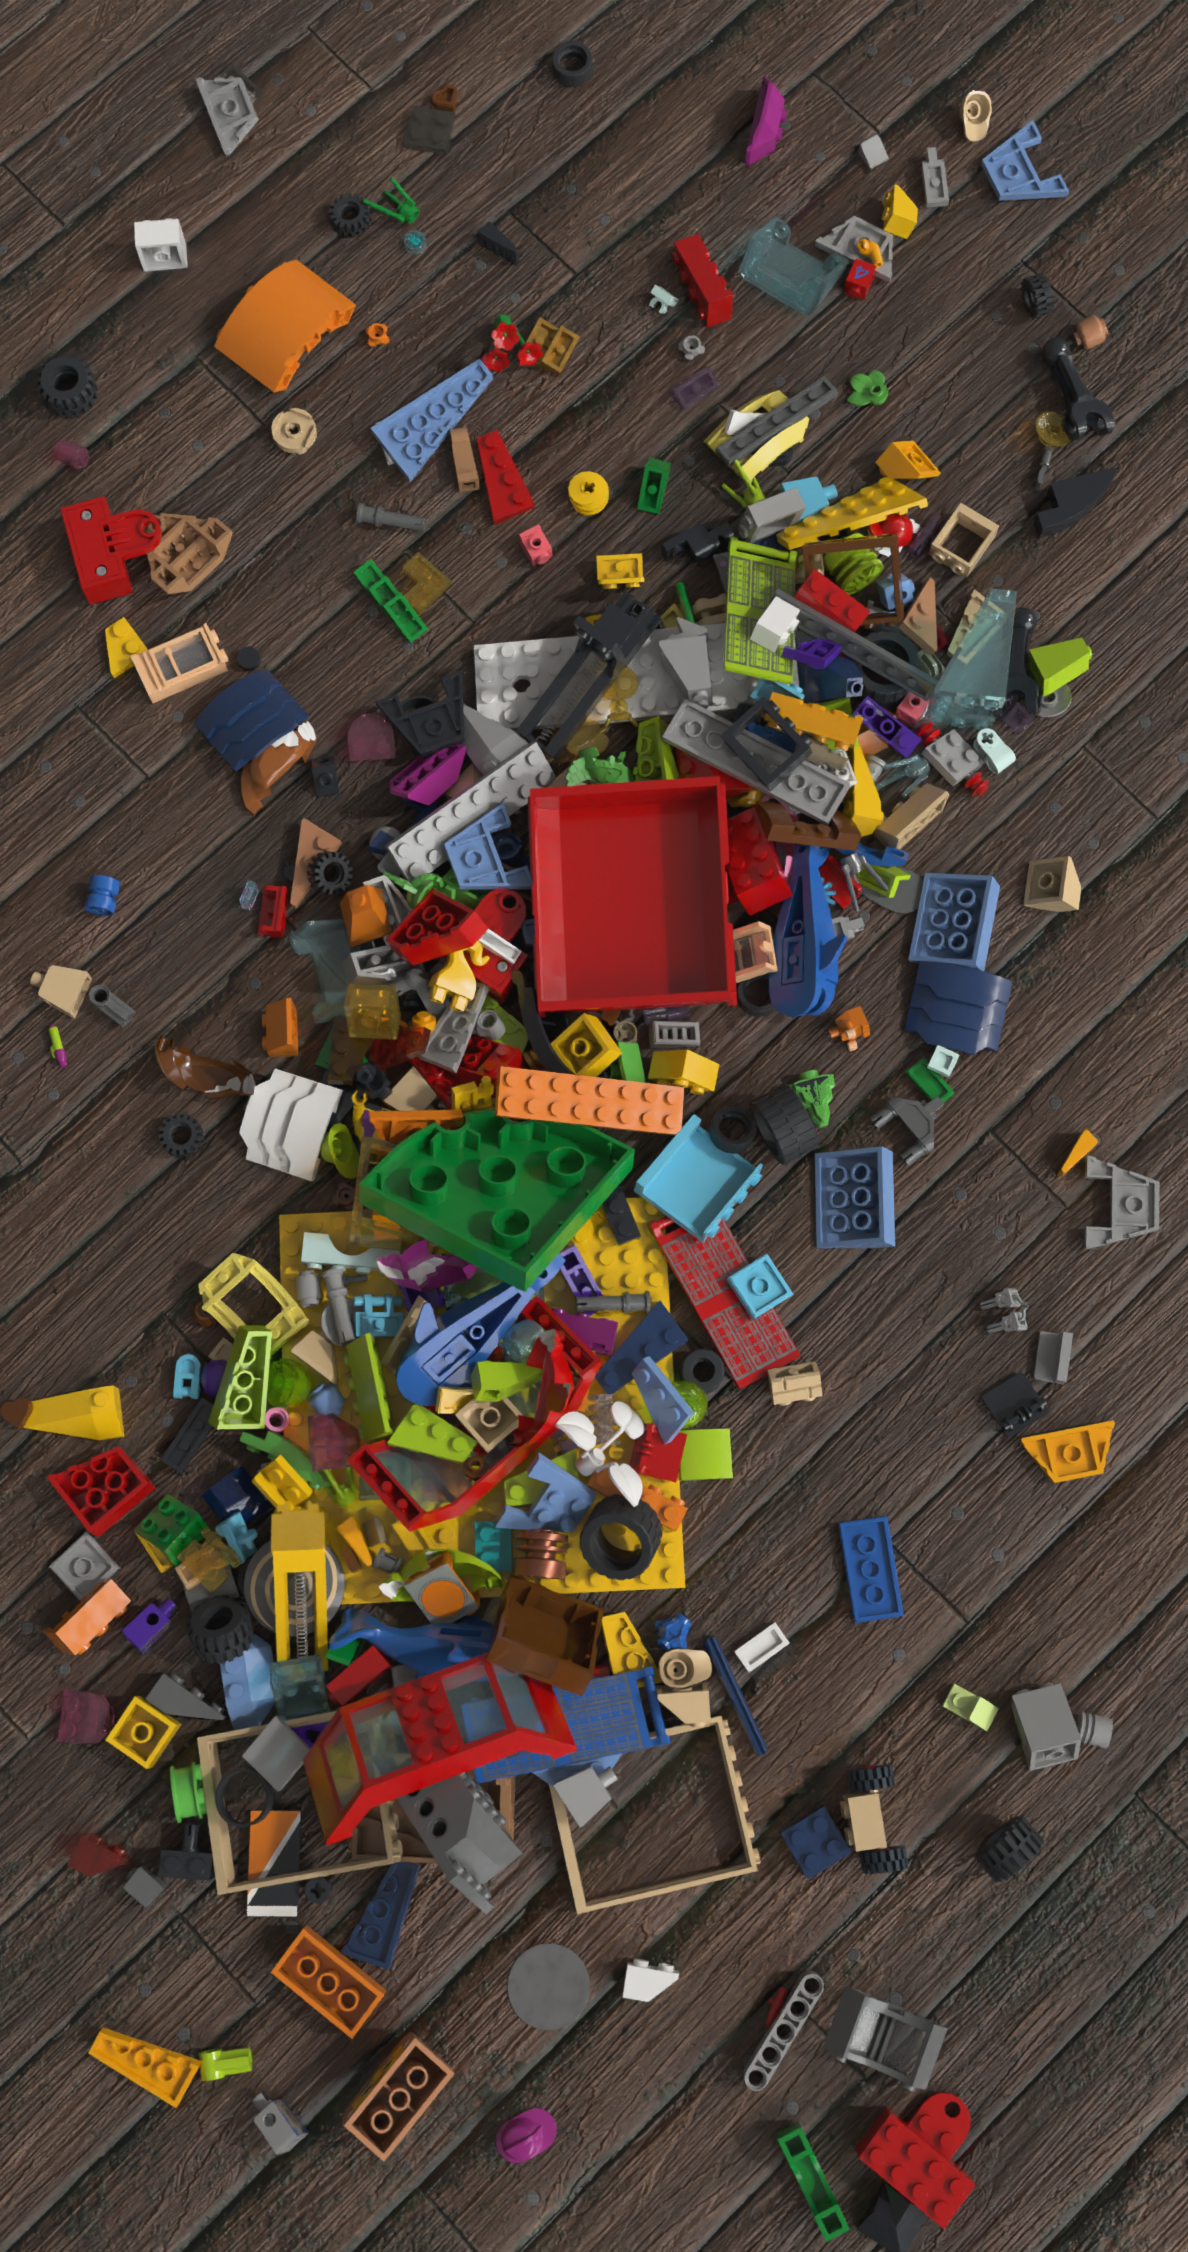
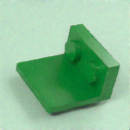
[134,1494,210,1567]

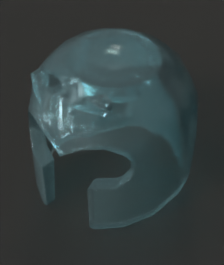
[498,1319,545,1364]

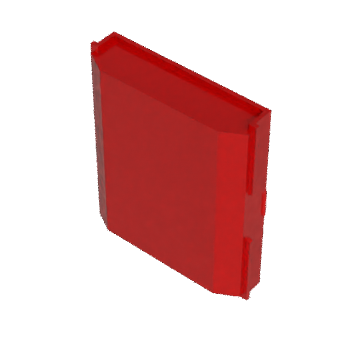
[528,776,737,1018]

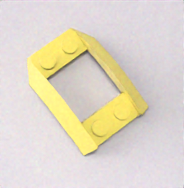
[703,390,809,483]
[199,1253,309,1359]

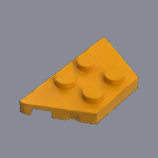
[1020,1420,1115,1483]

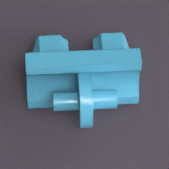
[215,1512,258,1564]

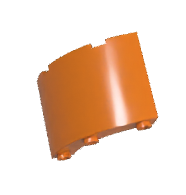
[214,260,356,392]

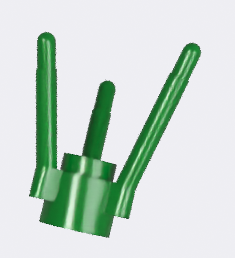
[363,177,420,224]

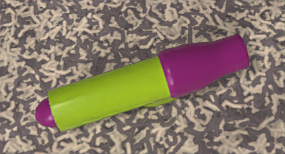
[48,1024,68,1068]

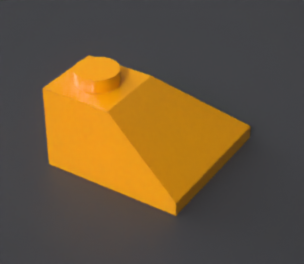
[875,441,941,479]

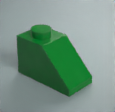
[637,458,671,514]
[325,1638,364,1666]

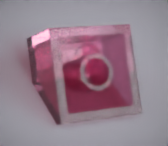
[308,1413,361,1471]

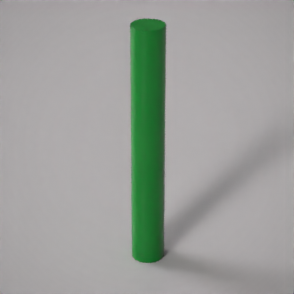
[675,582,695,623]

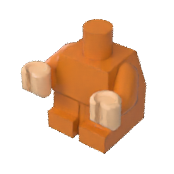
[828,1006,870,1052]

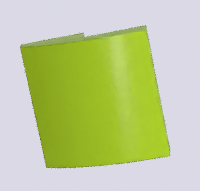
[679,1428,733,1481]

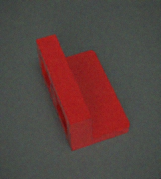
[818,855,862,911]

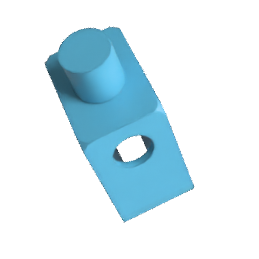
[780,477,838,524]

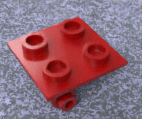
[629,1423,687,1483]

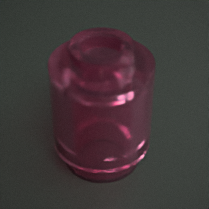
[54,440,89,470]

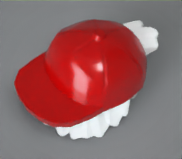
[867,513,920,557]

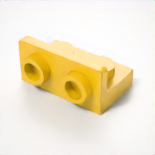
[252,1454,314,1511]

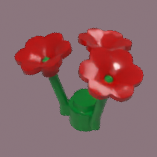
[482,314,543,372]

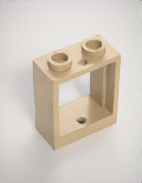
[929,503,999,577]

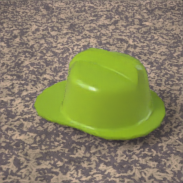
[320,1123,361,1179]

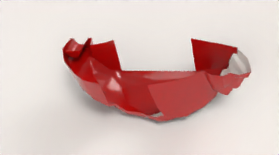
[510,1329,573,1448]

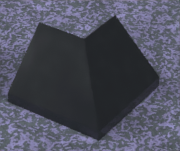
[857,2181,927,2252]

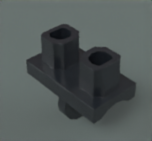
[355,1059,393,1101]

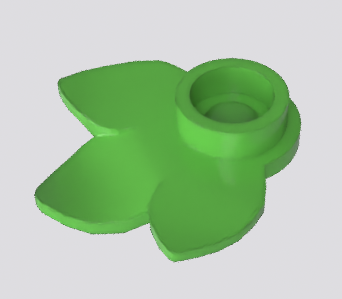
[847,370,888,406]

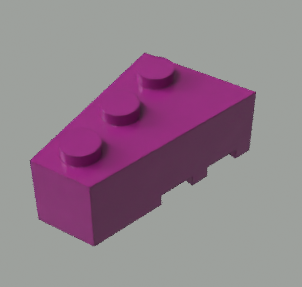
[552,1308,618,1357]

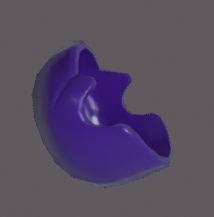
[200,1359,227,1398]

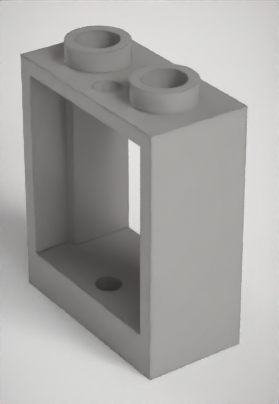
[738,487,806,543]

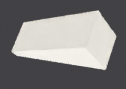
[478,929,522,964]

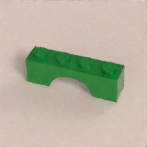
[776,2121,850,2242]

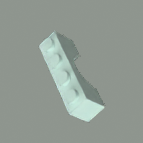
[301,1232,403,1276]

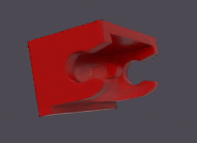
[257,885,289,938]

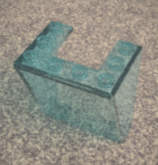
[923,589,1017,730]

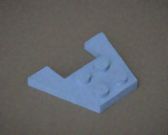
[981,120,1069,201]
[444,803,533,890]
[494,1452,596,1533]

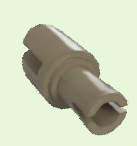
[905,635,945,678]
[795,738,848,772]

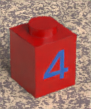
[844,258,876,300]

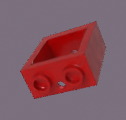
[326,1645,394,1706]

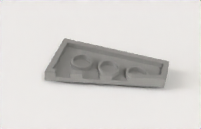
[417,982,488,1073]

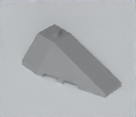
[460,704,528,775]

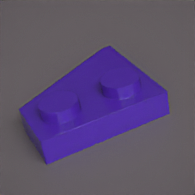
[782,638,842,669]

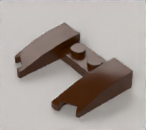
[754,798,862,851]

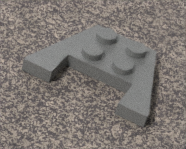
[1084,1156,1159,1250]

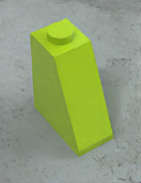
[1028,637,1092,697]

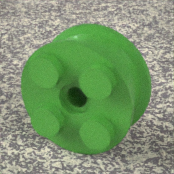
[170,1761,207,1823]

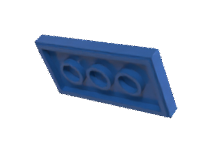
[838,1516,904,1623]

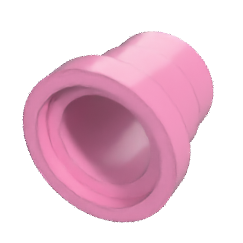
[265,1407,289,1433]

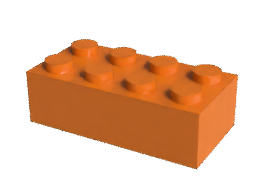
[271,1925,387,2039]

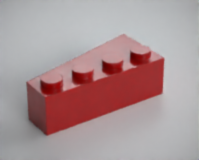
[671,234,733,328]

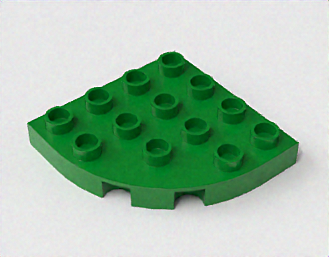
[359,1109,635,1292]

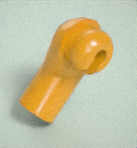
[856,238,884,268]

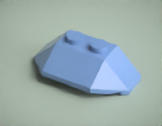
[220,1634,279,1730]

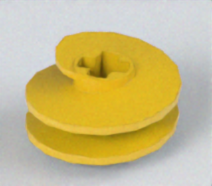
[568,471,609,516]

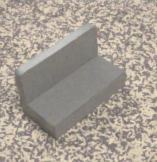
[1033,1331,1073,1384]

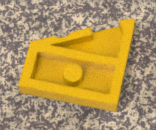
[105,617,148,679]

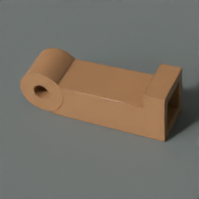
[450,427,480,493]

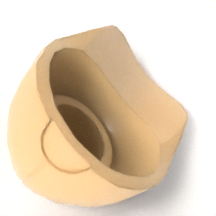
[960,90,992,142]
[658,1649,712,1688]

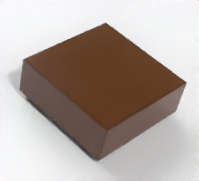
[340,1547,362,1574]

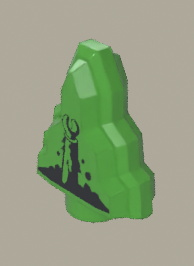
[789,1070,835,1129]

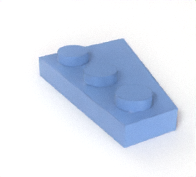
[631,1356,694,1445]

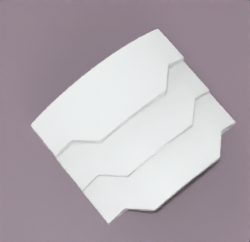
[239,1069,343,1181]

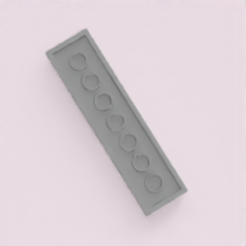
[662,698,851,826]
[385,741,556,882]

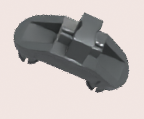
[387,969,451,1030]
[869,1096,944,1166]

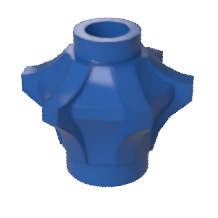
[654,1613,691,1651]

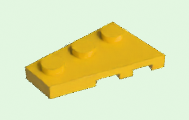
[601,1612,662,1688]

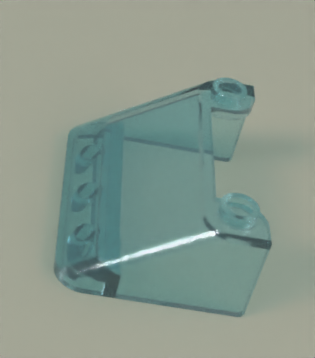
[289,919,389,1023]

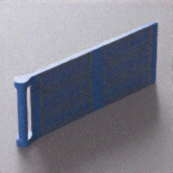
[461,1667,671,1783]

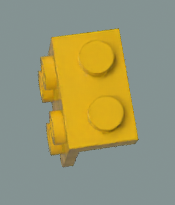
[596,553,644,589]

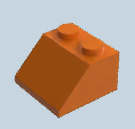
[262,998,298,1058]

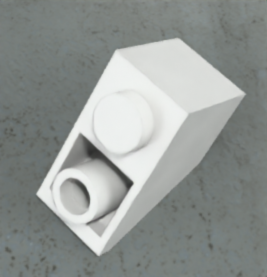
[623,1959,679,2002]

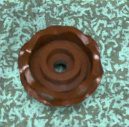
[192,1298,218,1327]

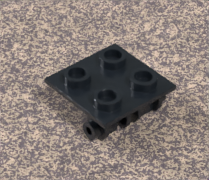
[981,1371,1049,1439]

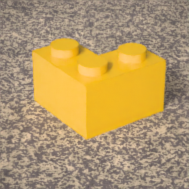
[648,1050,719,1095]

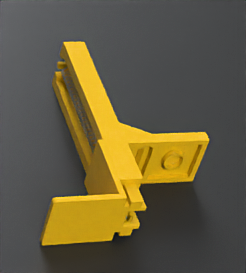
[271,1501,328,1674]

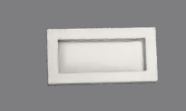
[734,1622,789,1673]

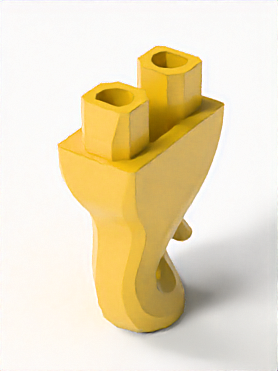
[428,941,490,1012]

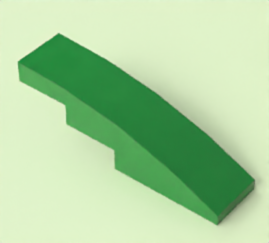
[353,559,429,643]

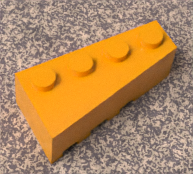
[764,692,864,751]

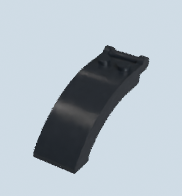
[512,970,608,1079]

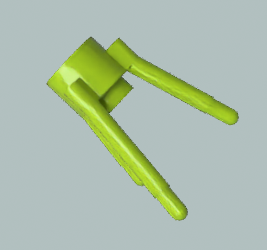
[722,460,765,509]
[323,1449,359,1508]

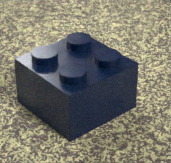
[779,1805,852,1879]

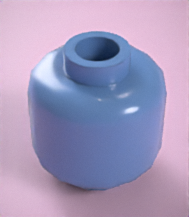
[308,1382,345,1420]

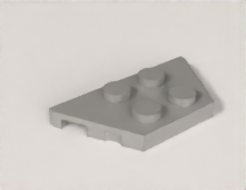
[196,77,258,156]
[815,216,893,283]

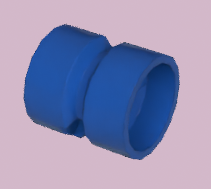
[84,875,120,916]

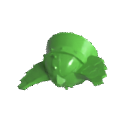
[565,747,635,786]
[384,872,456,910]

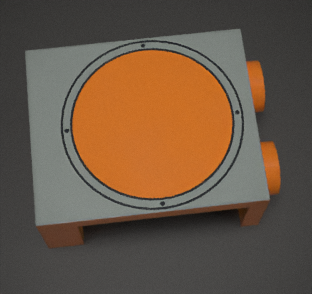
[404,1550,480,1624]

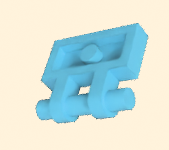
[352,1294,404,1338]

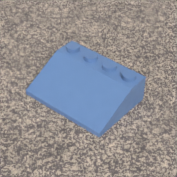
[908,873,1000,971]
[815,1146,895,1249]

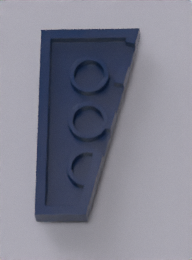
[595,1300,689,1397]
[341,1862,421,1969]

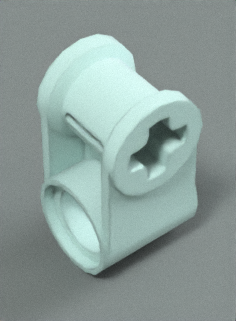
[973,728,1016,775]

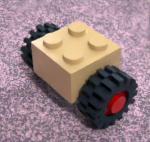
[840,1764,908,1874]

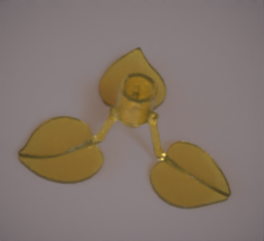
[567,666,676,756]

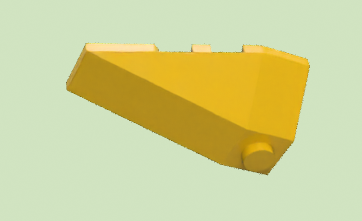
[841,744,884,837]

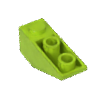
[470,1361,543,1402]

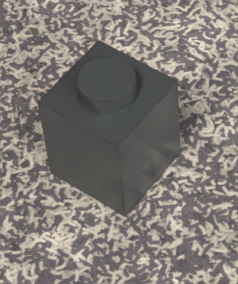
[123,1865,168,1908]

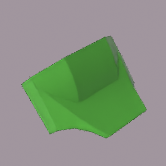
[442,868,492,909]

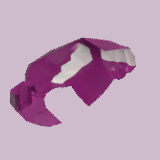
[377,1239,484,1291]

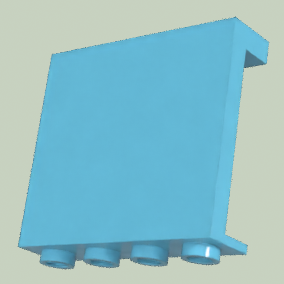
[634,1114,763,1243]

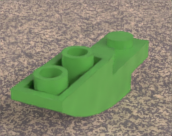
[239,1431,332,1490]

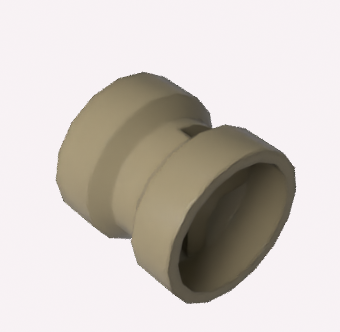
[614,1021,637,1043]

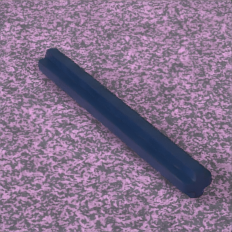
[704,1636,768,1756]

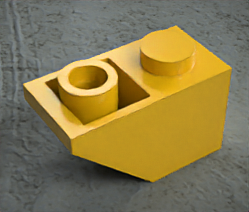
[882,185,918,239]

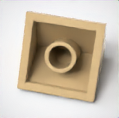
[455,1398,523,1453]

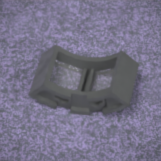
[823,1986,948,2092]

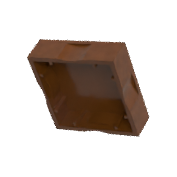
[486,1574,604,1696]

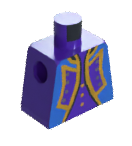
[122,1597,178,1654]

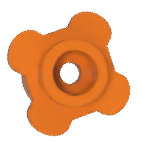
[366,323,389,347]

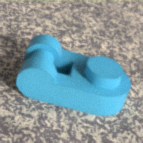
[173,1354,202,1399]

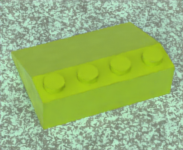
[343,1333,395,1445]

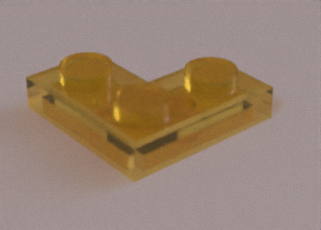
[403,552,451,615]

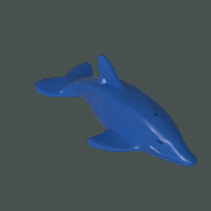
[329,1608,512,1683]

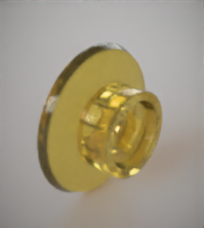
[1036,412,1071,447]

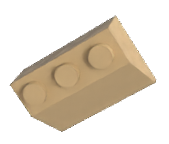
[874,783,949,849]

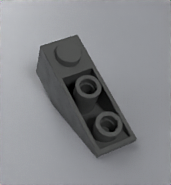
[145,1672,228,1720]

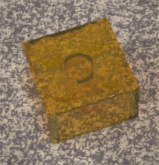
[344,984,401,1039]

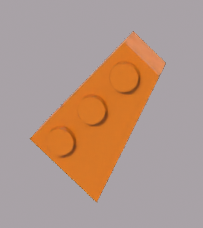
[43,1579,131,1655]

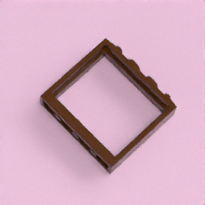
[802,533,904,628]

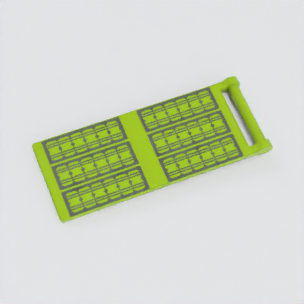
[724,536,797,684]

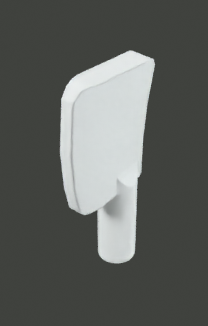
[725,410,768,435]

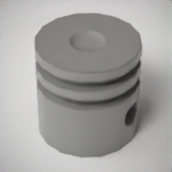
[1076,1712,1113,1749]

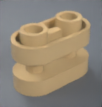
[692,593,727,625]

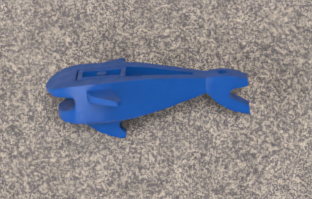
[763,844,847,1017]
[396,1253,566,1406]

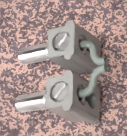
[980,1288,1029,1333]

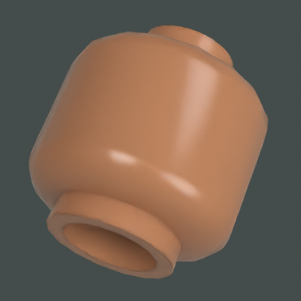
[1073,315,1108,349]

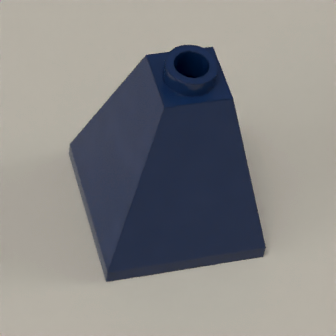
[804,652,863,702]

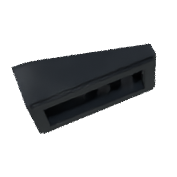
[477,221,520,265]

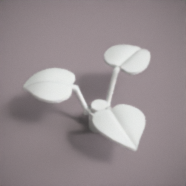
[555,1401,644,1507]

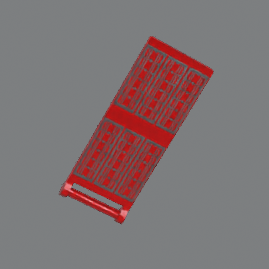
[647,1216,800,1389]

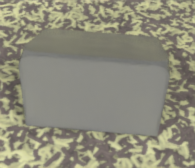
[858,134,888,170]

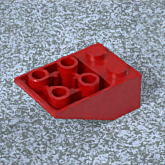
[447,1034,525,1099]

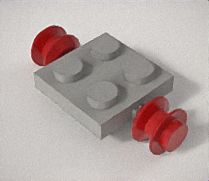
[916,721,989,797]

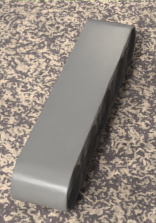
[743,1971,824,2091]

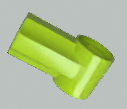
[199,2047,252,2081]

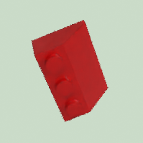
[794,569,871,632]

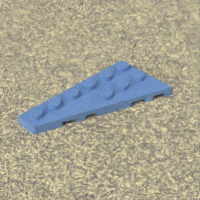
[371,358,493,482]

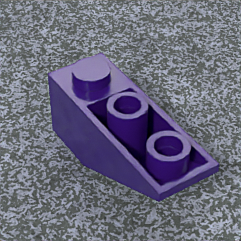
[852,696,922,759]

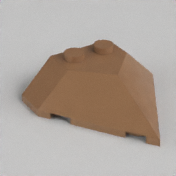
[144,513,233,594]

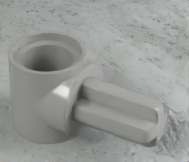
[471,1010,505,1040]

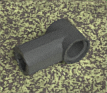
[89,985,136,1028]

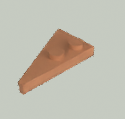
[898,577,937,656]
[290,818,342,909]

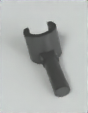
[342,1274,368,1288]

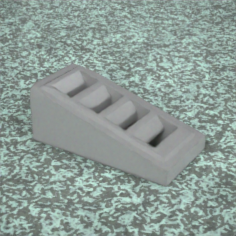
[649,1021,700,1049]

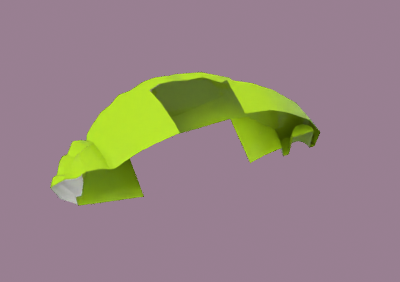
[379,1548,503,1602]

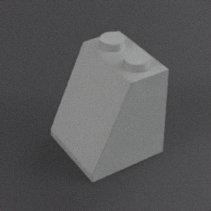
[659,635,713,709]
[1011,1683,1081,1771]

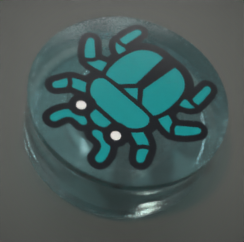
[404,230,426,254]

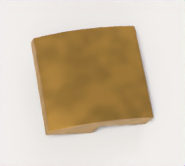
[526,317,580,375]

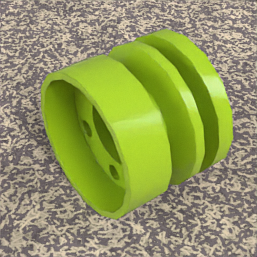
[823,533,884,595]

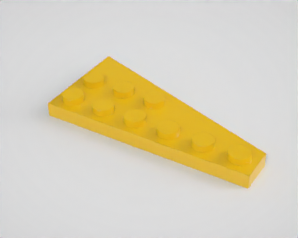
[776,477,928,550]

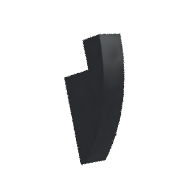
[1034,467,1117,539]

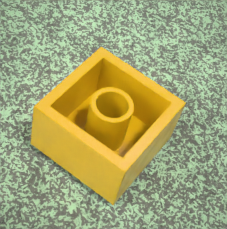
[551,1013,622,1077]
[106,1696,182,1769]

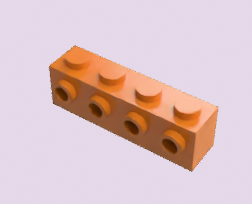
[587,1461,688,1532]

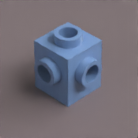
[876,573,915,610]

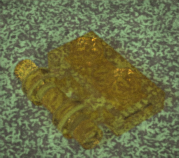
[176,1527,241,1593]

